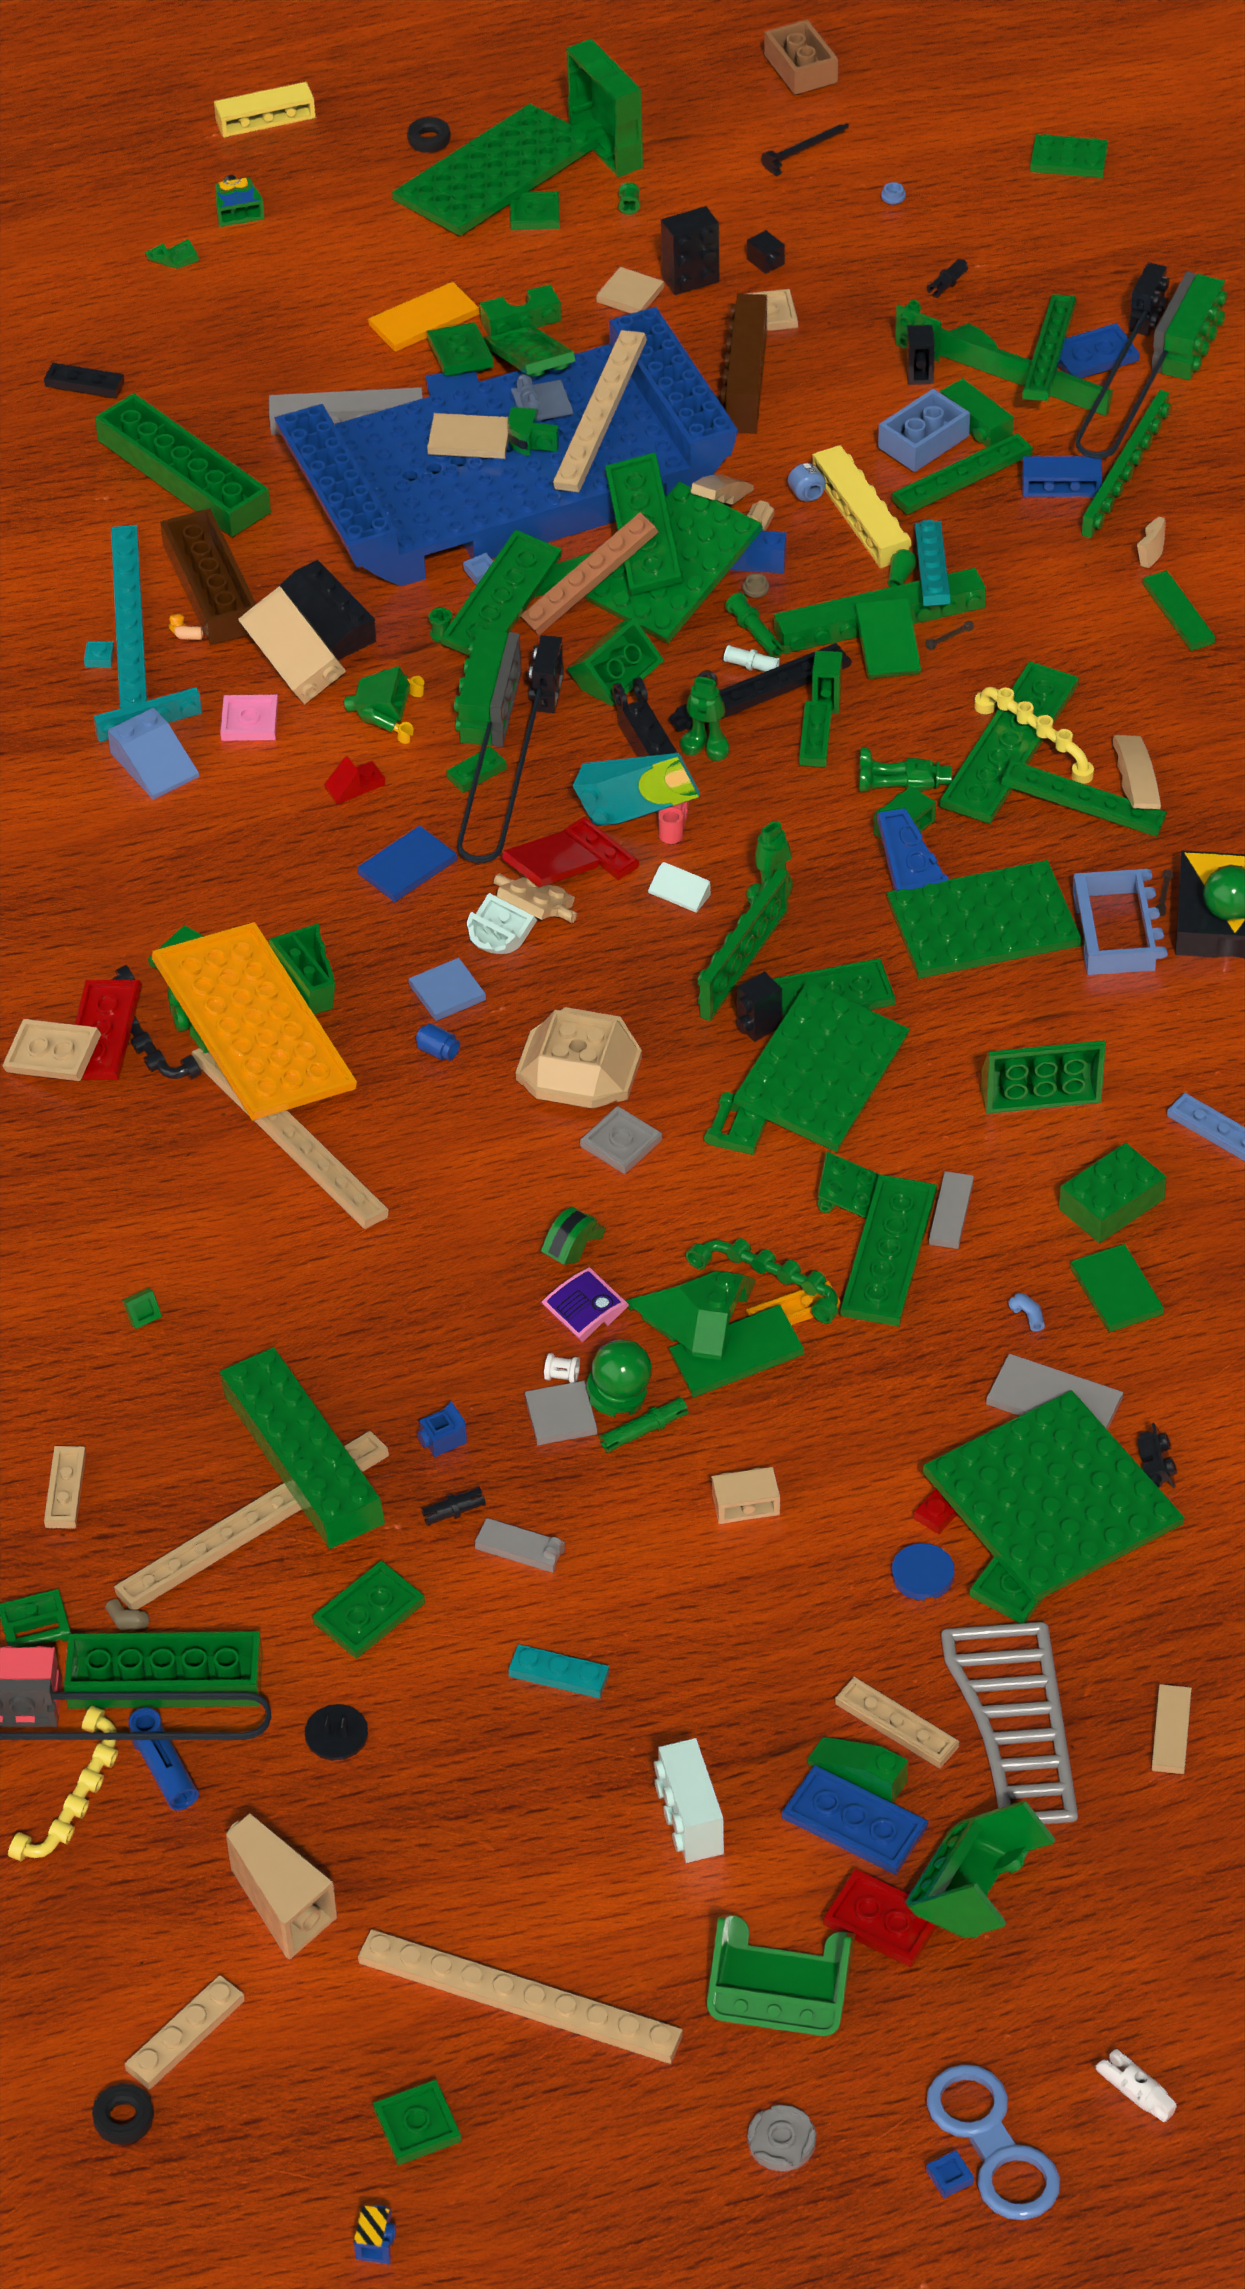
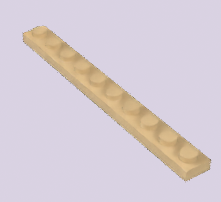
[192,1048,389,1229]
[114,1431,389,1610]
[358,1929,683,2064]

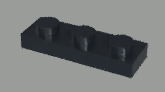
[44,362,125,398]

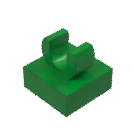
[122,1288,162,1329]

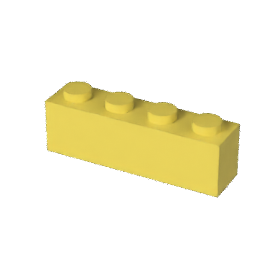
[214,82,316,138]

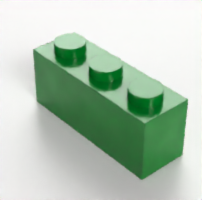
[940,378,1014,447]

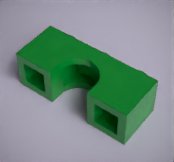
[480,284,561,336]

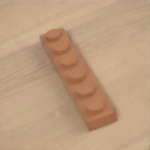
[521,513,658,636]

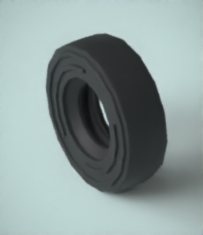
[407,117,451,153]
[92,2084,154,2145]

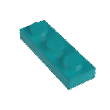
[508,1644,610,1699]

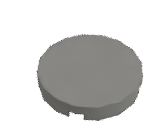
[748,2105,816,2171]

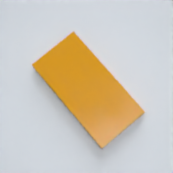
[368,282,480,352]

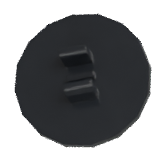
[305,1704,368,1761]

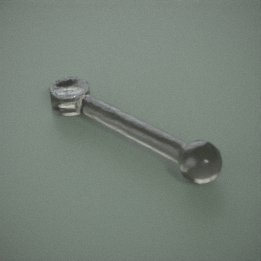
[926,621,974,650]
[1156,869,1173,916]

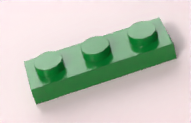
[799,701,832,767]

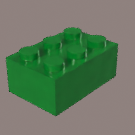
[1059,1143,1167,1244]

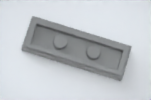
[929,1171,974,1249]

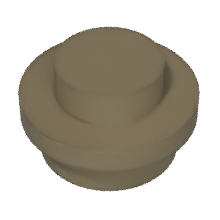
[743,574,769,598]

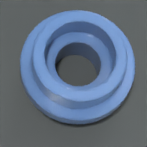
[881,182,906,205]

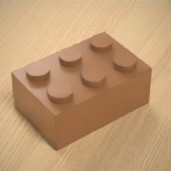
[764,19,838,95]

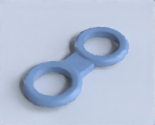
[927,2064,1060,2220]

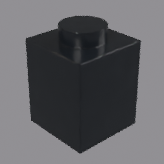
[747,230,785,274]

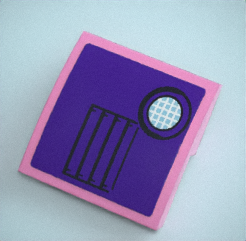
[541,1267,629,1343]

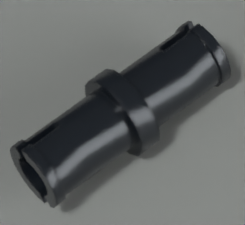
[421,1486,486,1526]

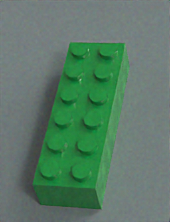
[64,1632,263,1709]

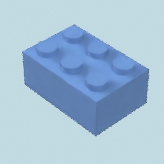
[878,389,970,472]

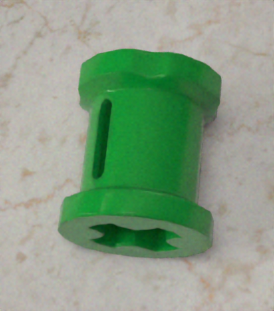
[618,182,640,215]
[429,607,452,643]

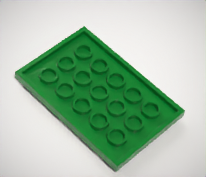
[585,481,763,644]
[887,860,1081,979]
[733,981,910,1152]

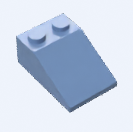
[107,707,199,800]

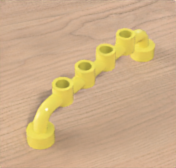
[975,687,1094,784]
[8,1706,118,1861]

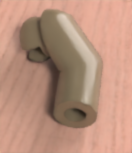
[105,1599,149,1631]

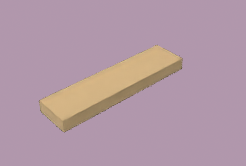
[835,1677,959,1769]

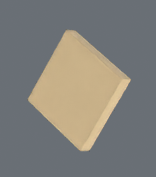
[596,267,664,314]
[746,289,798,331]

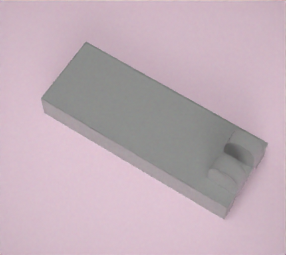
[475,1518,565,1573]

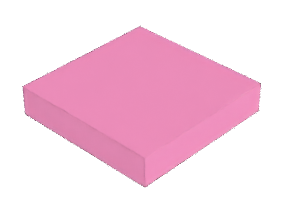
[220,695,278,741]

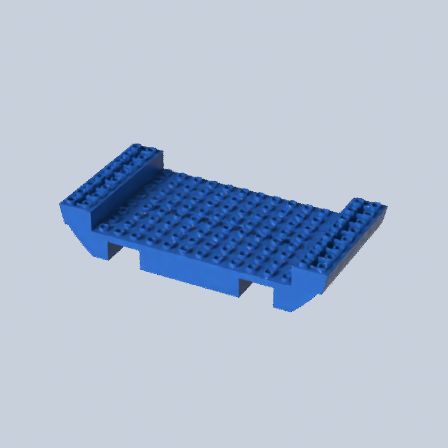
[274,307,738,586]

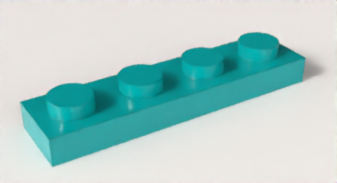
[93,687,202,742]

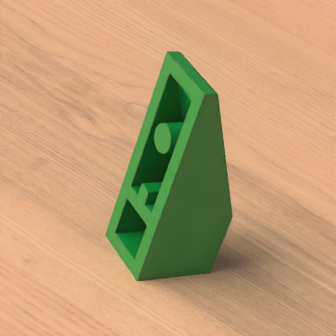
[807,1737,908,1803]

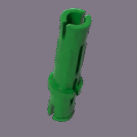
[599,1397,689,1453]

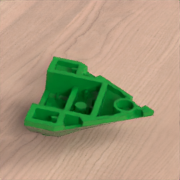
[625,1271,755,1361]

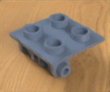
[511,375,573,421]

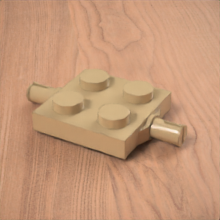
[494,873,577,923]

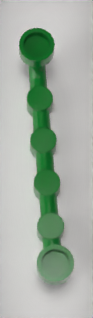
[686,1238,838,1324]

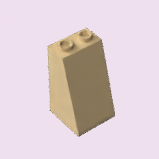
[238,586,346,705]
[226,1813,337,1960]

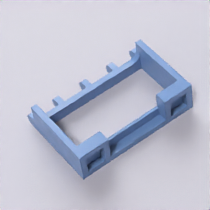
[1072,869,1168,975]

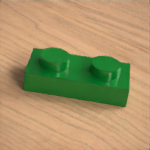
[446,746,507,793]

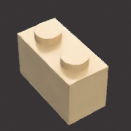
[712,1467,780,1524]

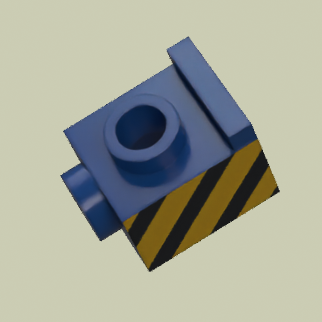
[354,2205,396,2264]

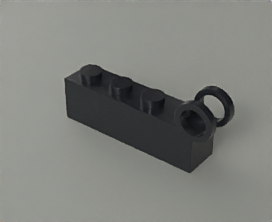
[612,677,678,757]

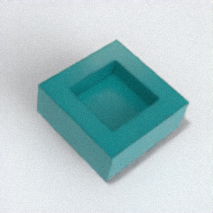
[84,641,114,668]

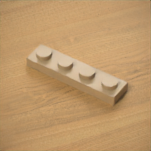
[125,1975,245,2090]

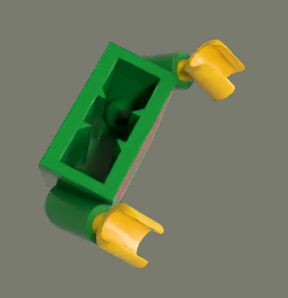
[344,666,424,744]

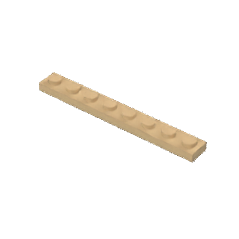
[553,330,647,492]

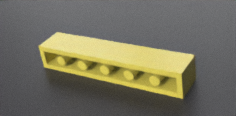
[812,445,911,569]

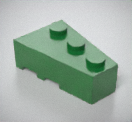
[269,923,335,1015]

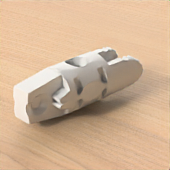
[1095,2049,1177,2122]

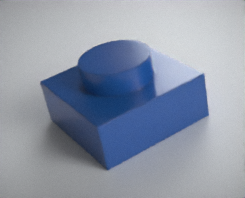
[926,2150,974,2199]

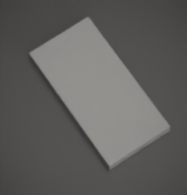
[986,1354,1123,1430]

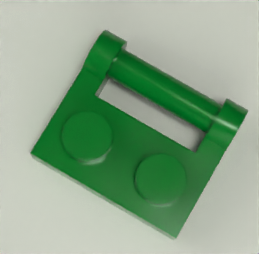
[704,1092,768,1155]
[0,1589,71,1648]

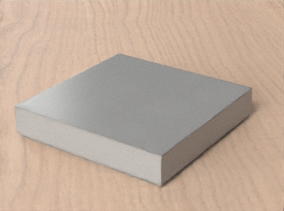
[580,1106,662,1174]
[525,1381,597,1446]

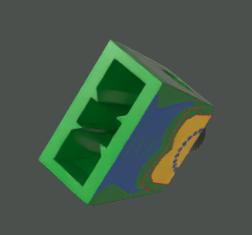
[216,175,265,227]

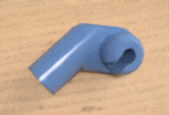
[1008,1293,1045,1332]

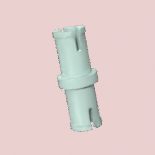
[724,645,780,672]

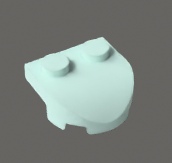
[467,893,537,954]

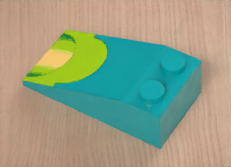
[573,753,701,826]

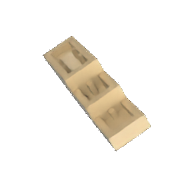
[691,474,754,505]
[1113,735,1161,809]

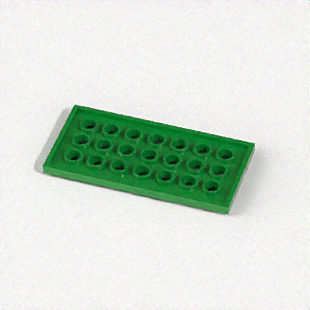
[392,103,598,236]

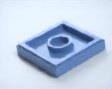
[409,958,486,1021]

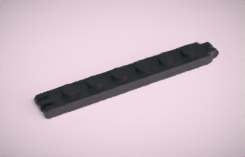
[669,643,852,732]

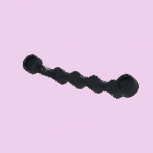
[111,965,202,1080]

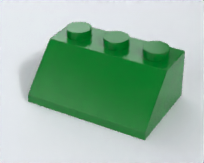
[567,617,664,706]

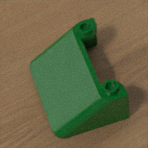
[707,1914,856,2036]

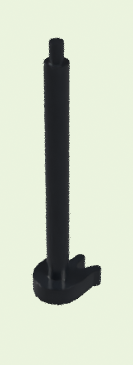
[761,123,849,176]

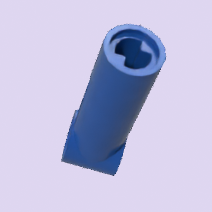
[129,1708,199,1811]

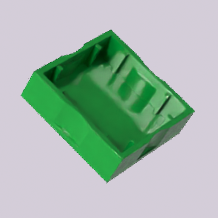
[566,39,643,178]

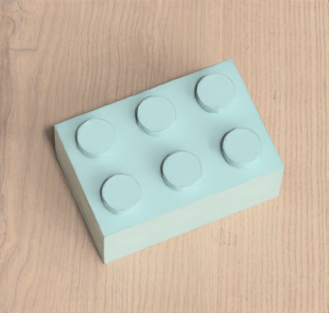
[654,1738,724,1863]

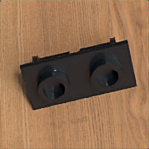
[1137,1423,1177,1488]

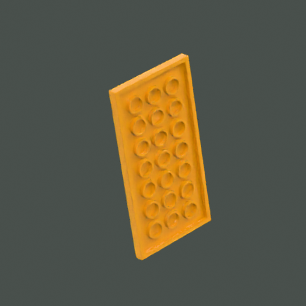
[152,922,357,1121]

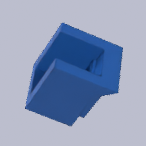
[417,1401,467,1457]

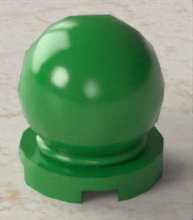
[1203,865,1245,921]
[585,1339,652,1417]

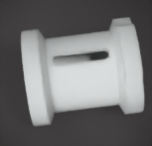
[544,1353,580,1383]

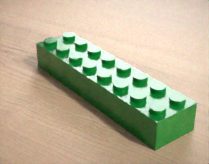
[95,393,271,537]
[219,1347,385,1549]

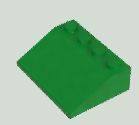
[981,1040,1106,1114]

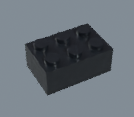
[661,206,720,296]

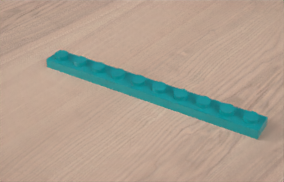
[111,525,147,708]

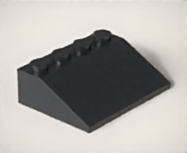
[277,560,377,660]

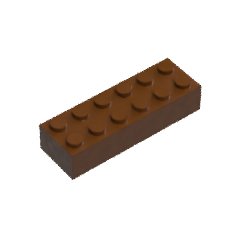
[721,294,767,434]
[160,508,256,645]

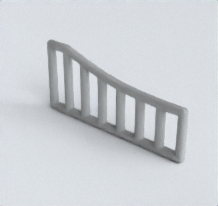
[941,1622,1078,1824]

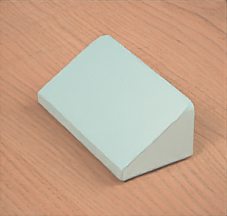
[648,862,711,913]

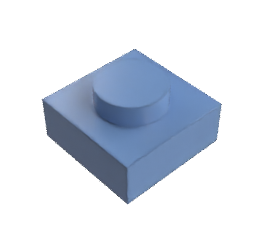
[463,553,493,585]

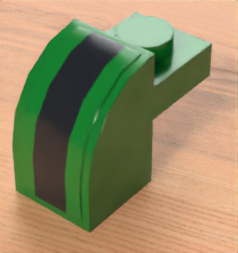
[508,407,559,456]
[541,1206,606,1265]

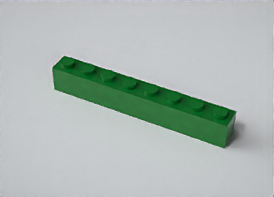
[774,568,986,654]

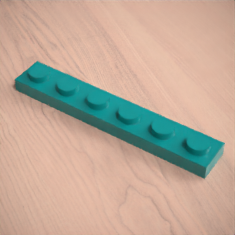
[915,520,950,606]

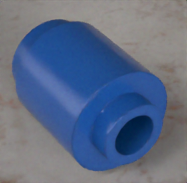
[416,1023,460,1061]

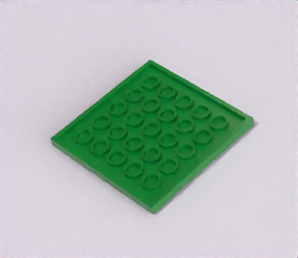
[923,1390,1185,1602]

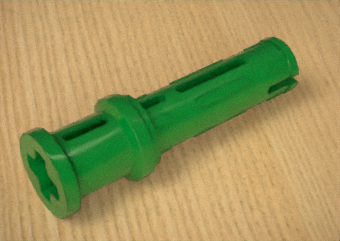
[725,593,785,658]

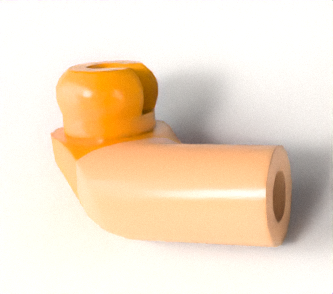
[168,614,203,640]

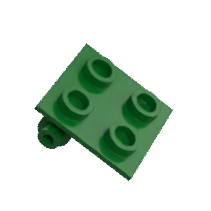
[895,300,941,362]
[817,1151,879,1218]

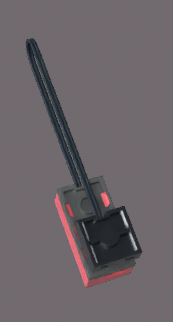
[0,1646,272,1740]

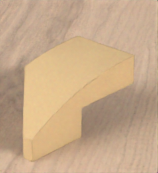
[1137,516,1166,568]

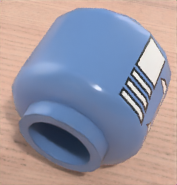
[788,463,826,502]

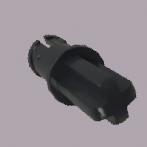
[927,259,968,298]

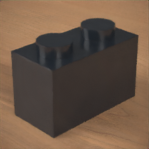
[906,325,935,385]
[736,971,782,1042]

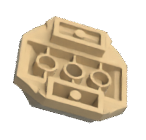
[516,1007,642,1108]

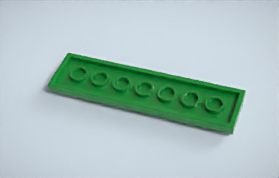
[940,661,1079,824]

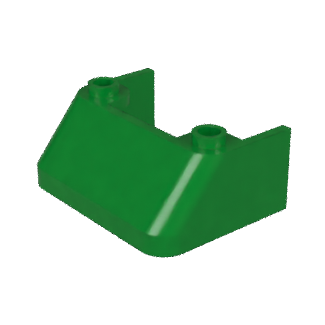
[906,1800,1056,1938]

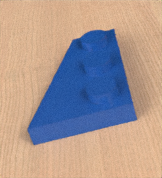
[876,808,949,891]

